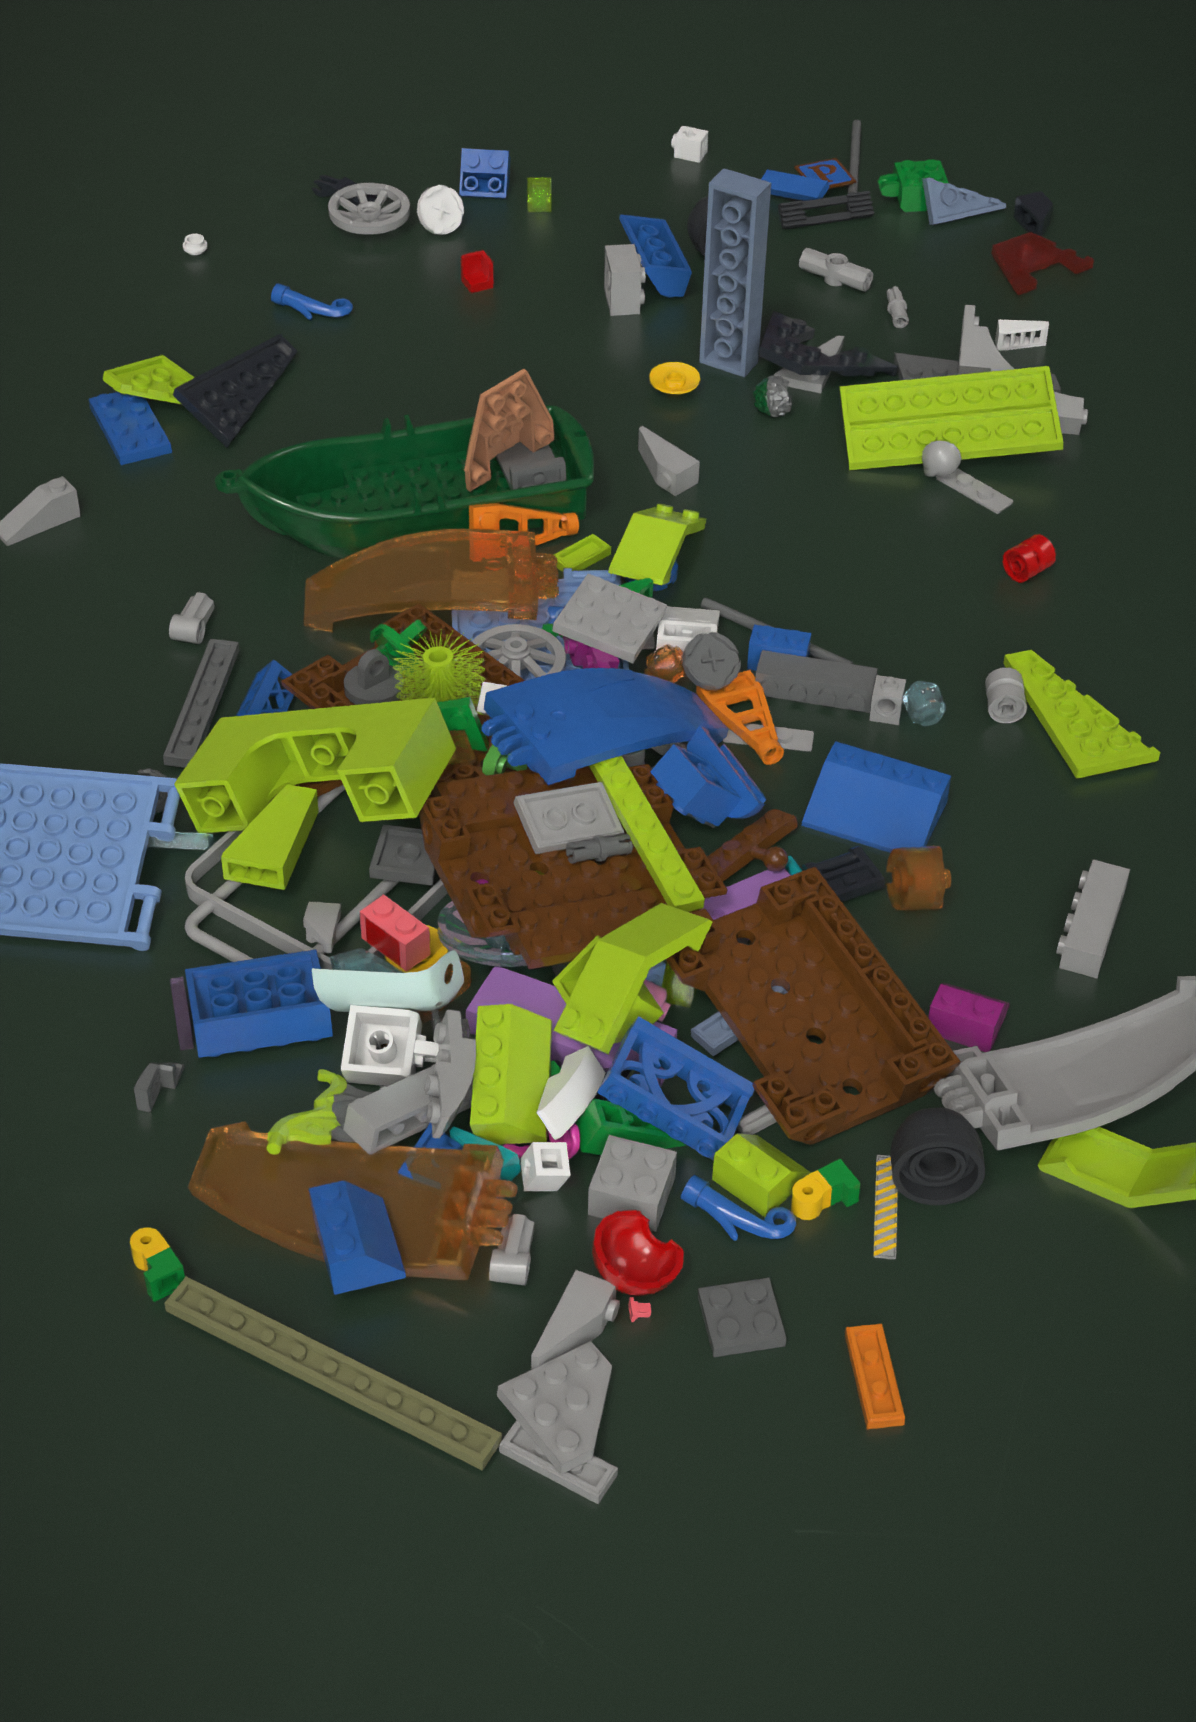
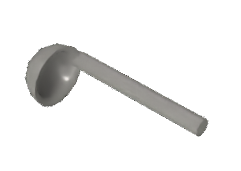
[922,440,962,477]

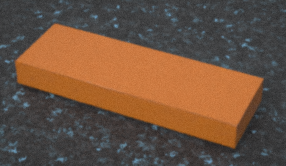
[845,1324,905,1429]

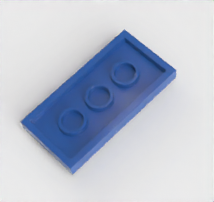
[89,392,172,465]

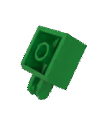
[877,159,948,212]

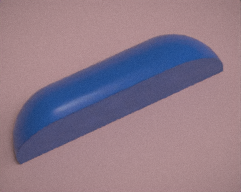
[686,726,766,819]

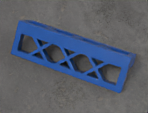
[236,660,294,716]

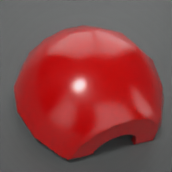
[592,1210,684,1296]

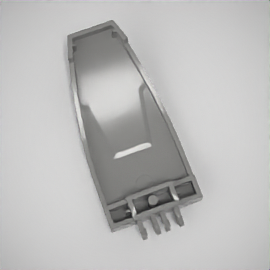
[934,976,1196,1151]

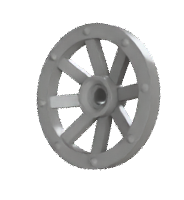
[328,183,410,234]
[472,624,566,677]

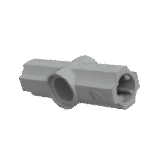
[799,248,873,292]

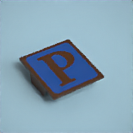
[794,158,856,189]

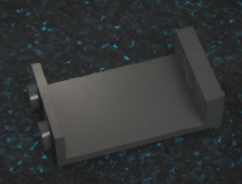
[496,442,566,490]

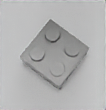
[604,244,645,316]
[588,1135,677,1232]

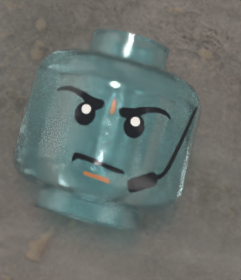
[903,681,946,726]

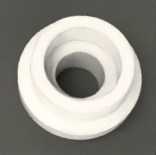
[183,234,207,256]

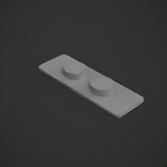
[936,468,1013,513]
[723,723,814,751]

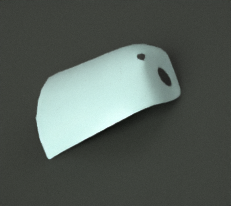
[312,950,464,1012]

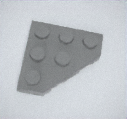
[497,1341,612,1474]

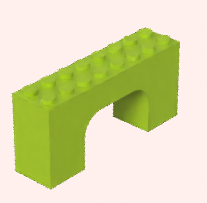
[174,698,456,834]

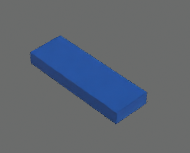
[761,170,830,201]

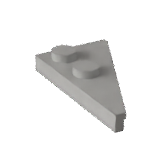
[774,335,844,393]

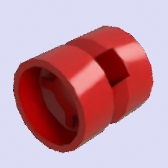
[1003,534,1056,583]

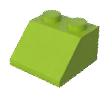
[712,1133,811,1217]

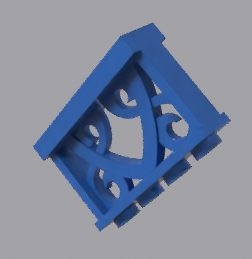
[598,1016,755,1161]

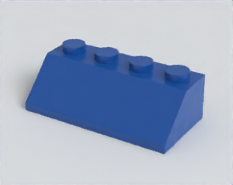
[619,214,692,298]

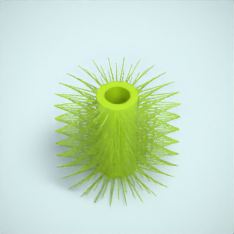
[392,629,486,715]

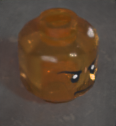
[644,644,686,683]

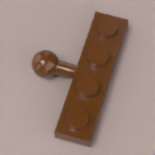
[707,809,798,882]

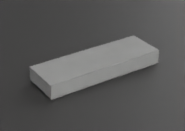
[499,1420,618,1504]

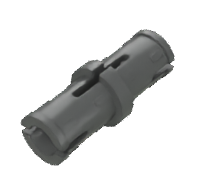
[566,834,633,863]

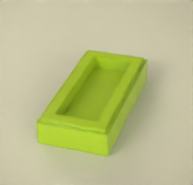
[551,534,611,572]

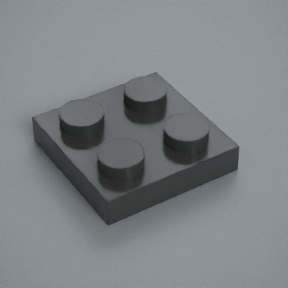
[369,824,436,886]
[698,1278,786,1357]

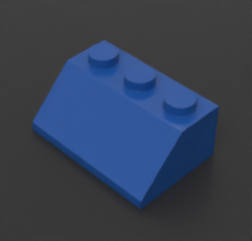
[309,1180,406,1295]

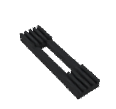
[778,191,874,230]

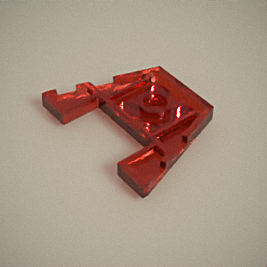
[991,232,1094,295]

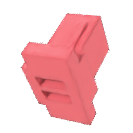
[628,1297,651,1322]

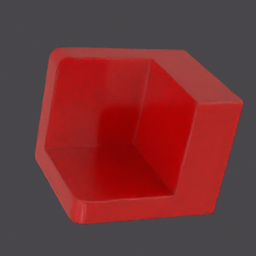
[461,250,493,293]

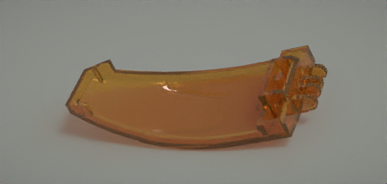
[304,529,559,632]
[188,1121,518,1280]

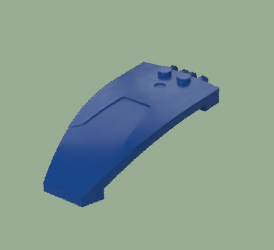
[481,668,729,785]

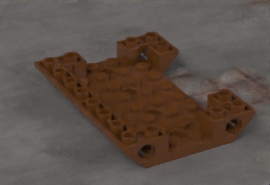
[665,866,961,1145]

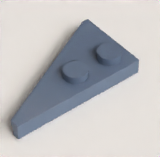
[922,177,1006,225]

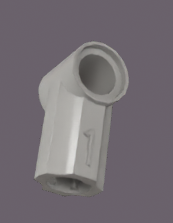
[169,592,215,644]
[489,1214,534,1286]

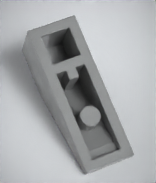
[638,426,700,496]
[0,476,80,546]
[531,1270,620,1370]

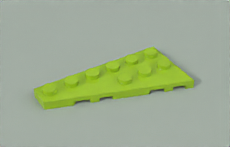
[1003,650,1161,779]

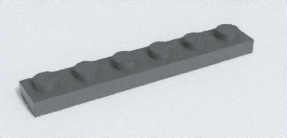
[163,639,239,767]

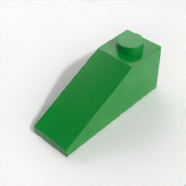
[575,1099,686,1155]

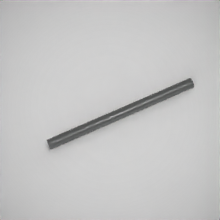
[848,120,861,194]
[701,597,853,664]

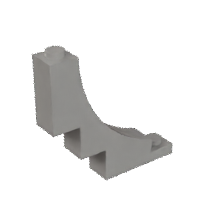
[958,305,1088,435]

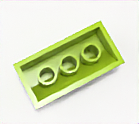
[470,1004,552,1145]

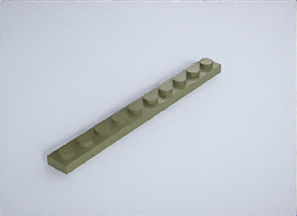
[165,1276,502,1471]

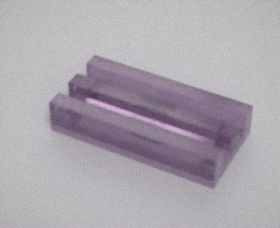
[170,977,194,1050]

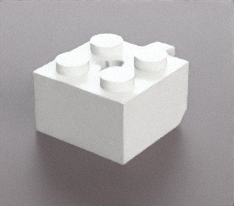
[341,1005,439,1086]

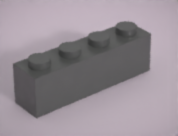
[755,650,878,713]

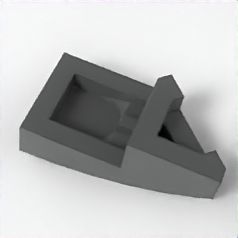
[134,1062,184,1112]

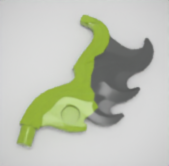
[267,1069,385,1155]

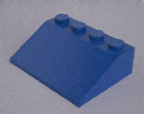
[801,741,951,862]
[185,949,333,1058]

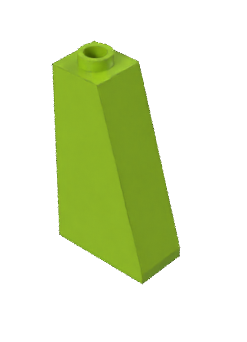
[221,784,319,890]

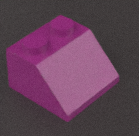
[928,983,1010,1052]

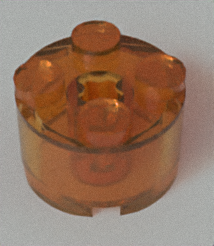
[887,846,951,911]

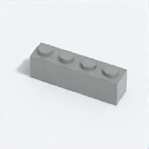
[1056,860,1130,978]
[343,1064,473,1155]

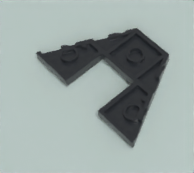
[758,311,898,376]

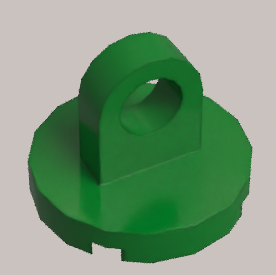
[370,619,428,677]

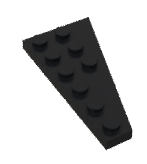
[173,334,297,448]

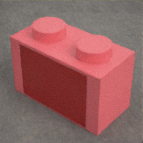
[360,894,430,972]

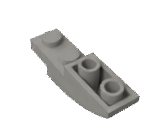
[425,1010,476,1139]

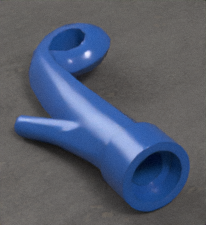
[271,283,353,320]
[681,1175,797,1241]

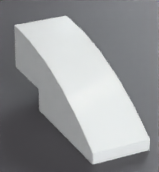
[537,1046,605,1140]

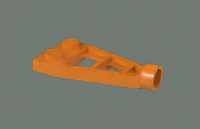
[469,503,579,562]
[696,670,784,765]

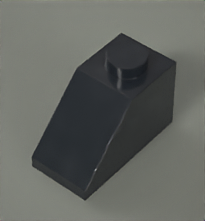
[1013,191,1053,241]

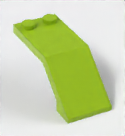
[608,504,706,585]
[553,903,713,1054]
[1037,1126,1196,1208]

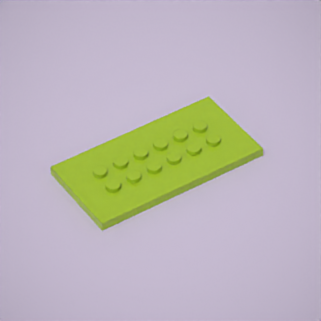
[840,366,1063,470]

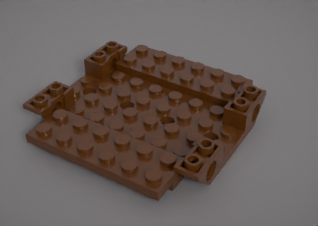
[419,764,728,969]

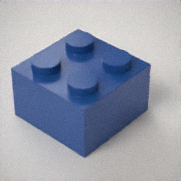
[650,744,742,826]

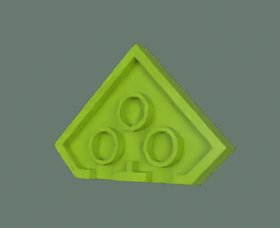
[103,355,195,404]

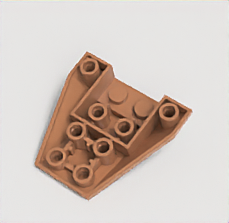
[464,369,554,491]

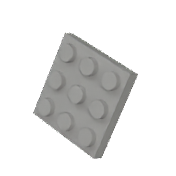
[552,574,667,663]

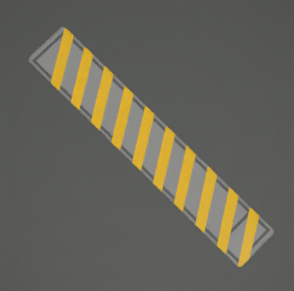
[874,1155,898,1259]

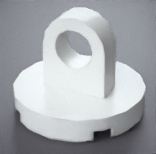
[417,185,464,235]

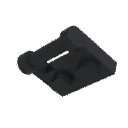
[802,846,885,902]

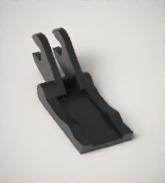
[312,175,377,207]

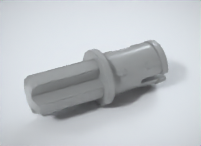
[886,286,909,328]

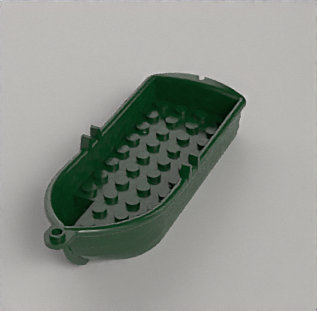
[215,405,594,558]

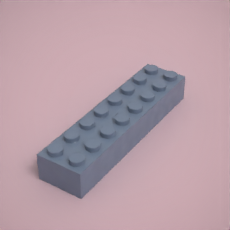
[699,168,771,377]

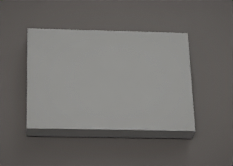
[513,782,625,854]

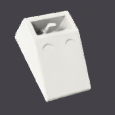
[656,606,720,667]

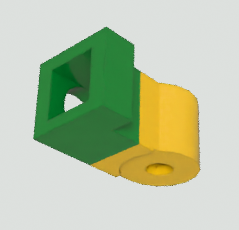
[791,1158,860,1220]
[130,1227,185,1302]

